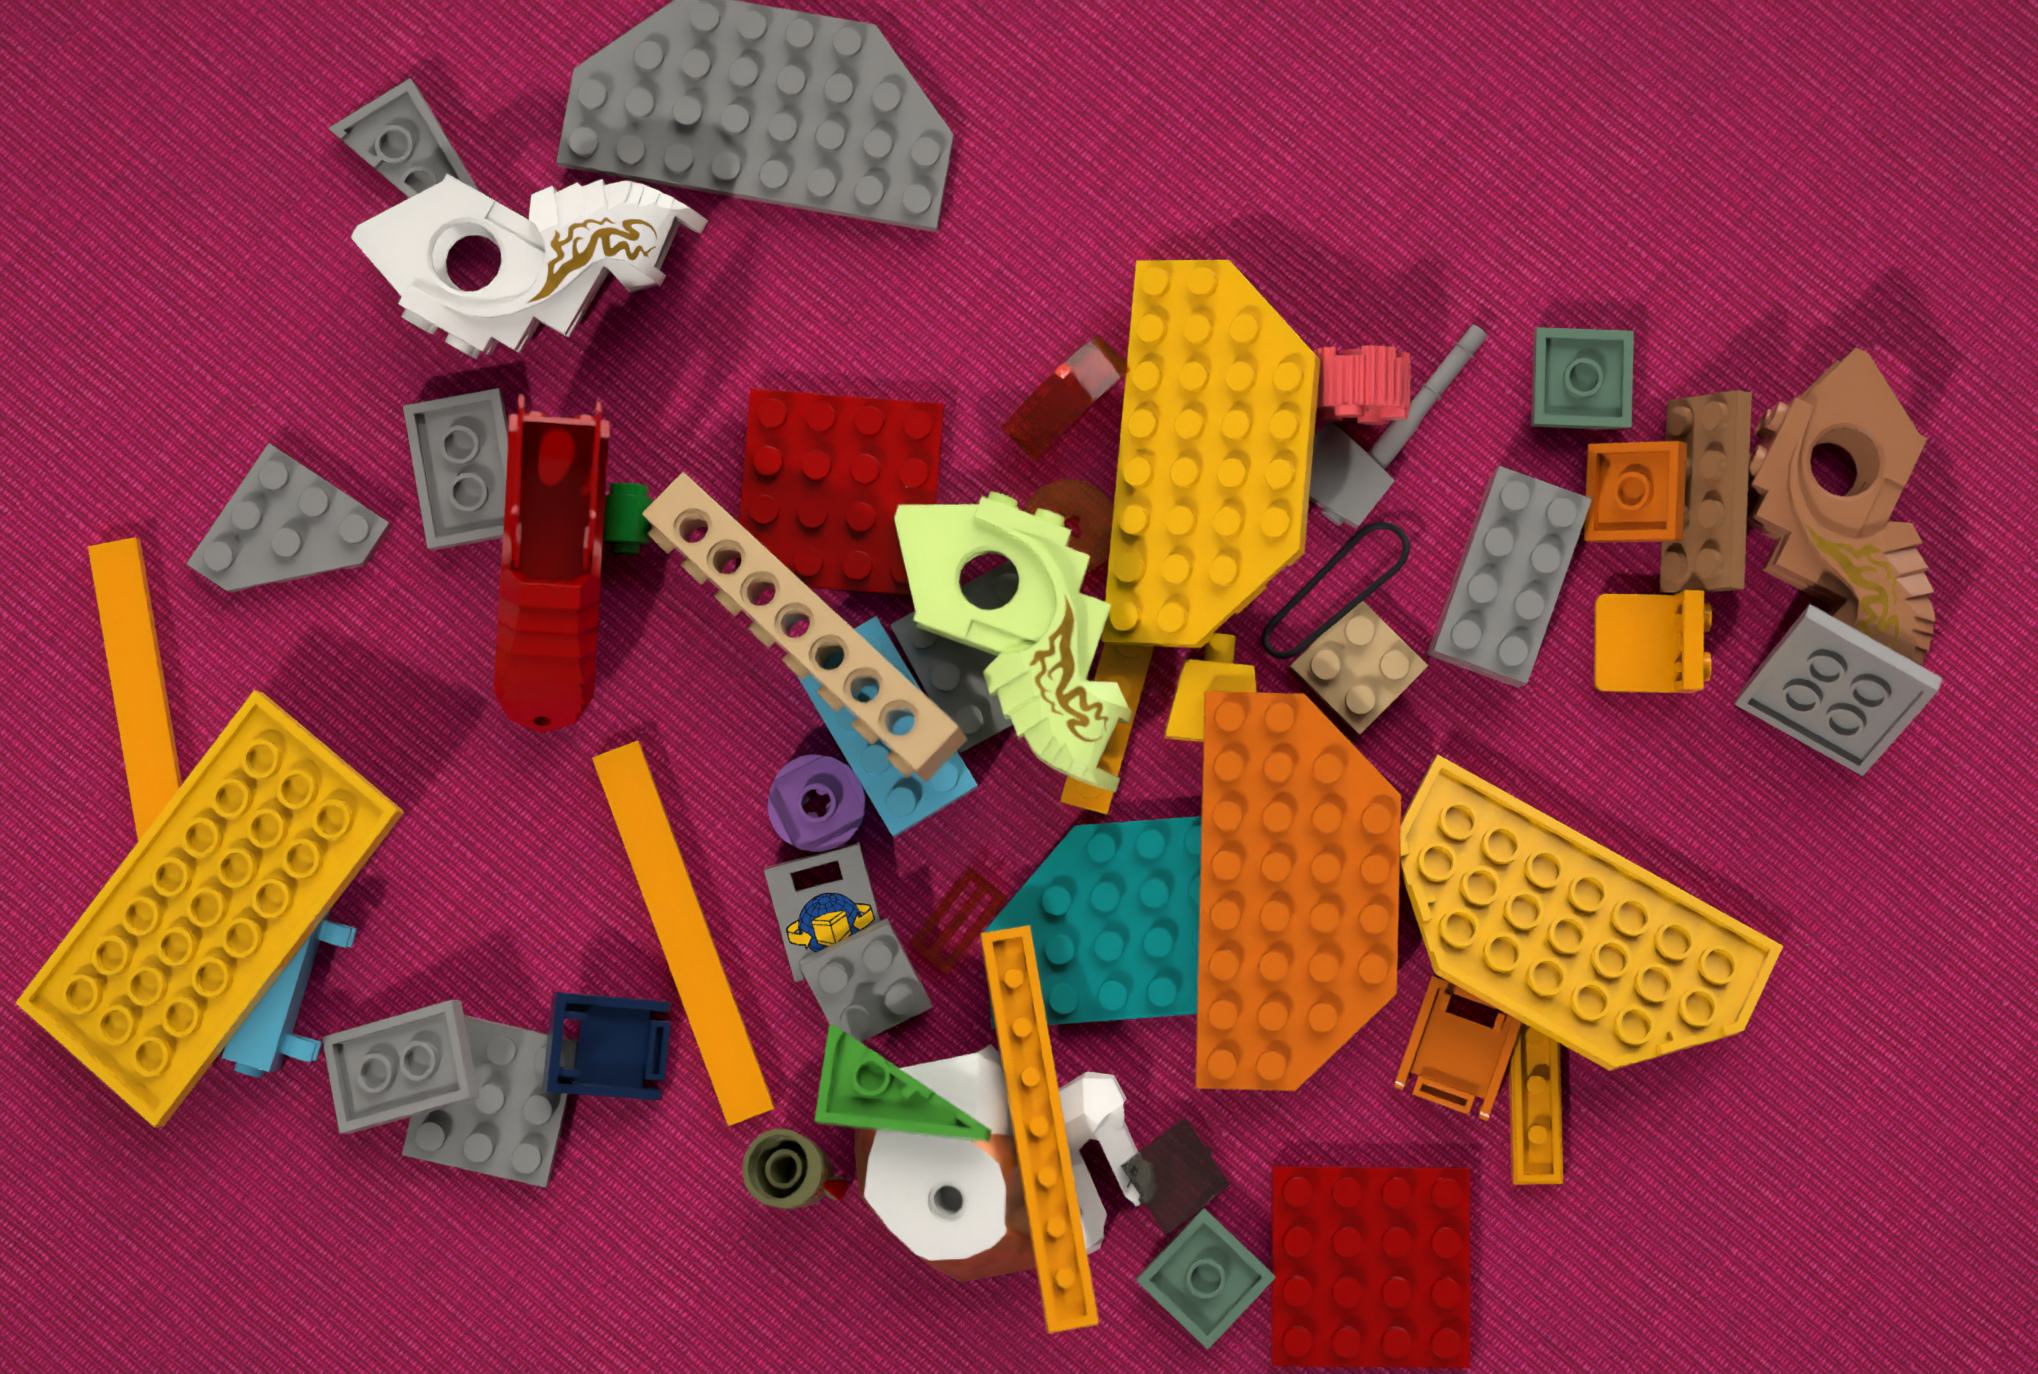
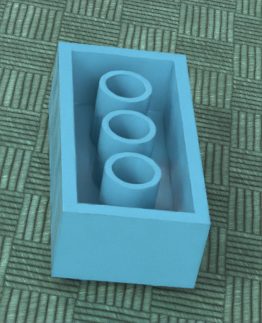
[797,616,978,838]

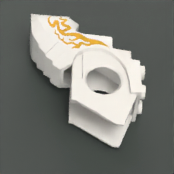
[351,174,708,359]

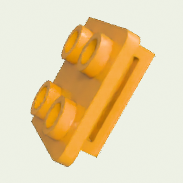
[1594,590,1712,693]

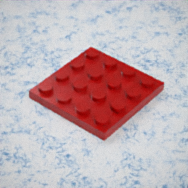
[735,388,944,597]
[1270,1165,1470,1368]

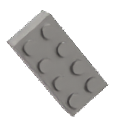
[1427,466,1592,688]

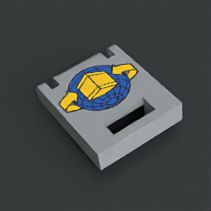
[764,842,881,982]

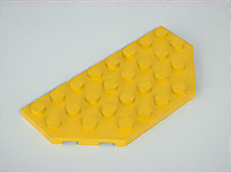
[1102,260,1321,648]
[1400,755,1783,1071]

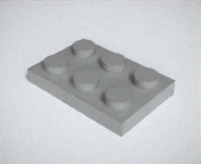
[403,388,508,551]
[322,1000,480,1134]

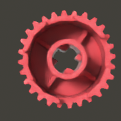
[1313,345,1411,425]

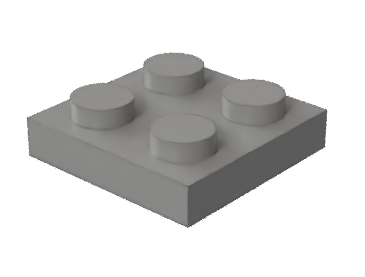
[799,918,932,1042]

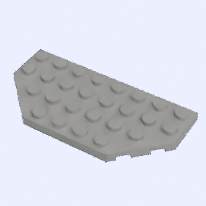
[556,0,954,232]

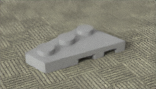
[328,78,480,198]

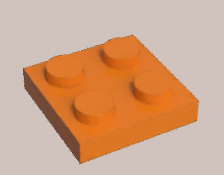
[1584,441,1687,543]

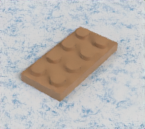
[1660,390,1752,595]

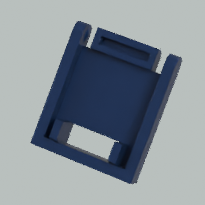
[542,991,672,1100]

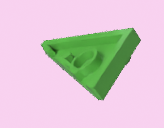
[815,1025,992,1143]

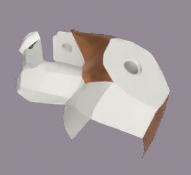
[854,1044,1155,1282]

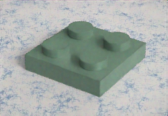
[1531,327,1634,430]
[1135,1207,1276,1350]

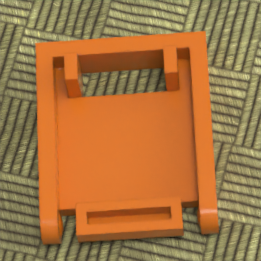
[1394,976,1522,1122]

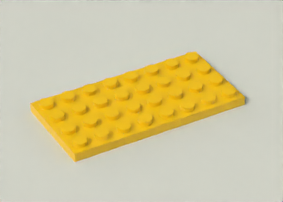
[15,690,404,1127]

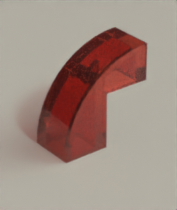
[1000,335,1130,462]

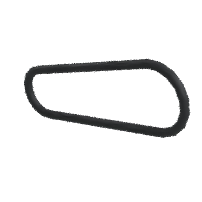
[1262,522,1410,659]

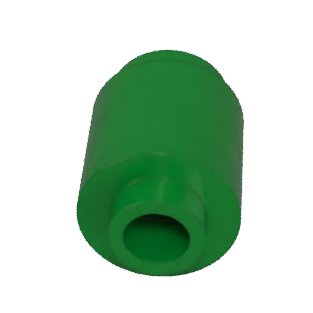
[603,483,653,555]

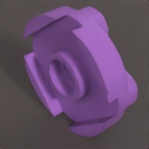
[767,754,866,852]

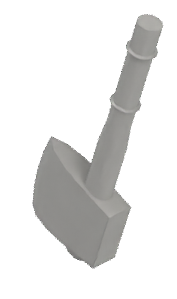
[1309,325,1488,529]

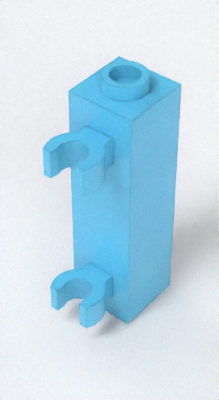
[222,910,358,1078]

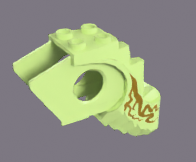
[894,491,1134,793]

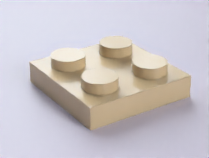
[1289,601,1428,735]

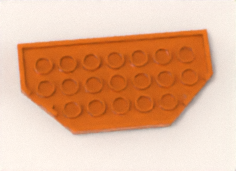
[1195,691,1401,1091]

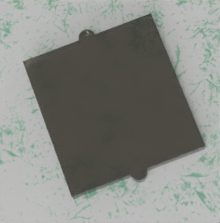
[1121,1117,1230,1234]

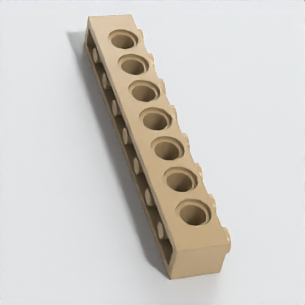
[642,472,968,783]

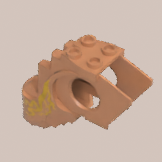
[1747,347,1936,666]

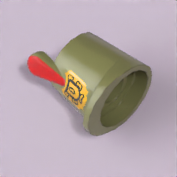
[742,1128,848,1210]

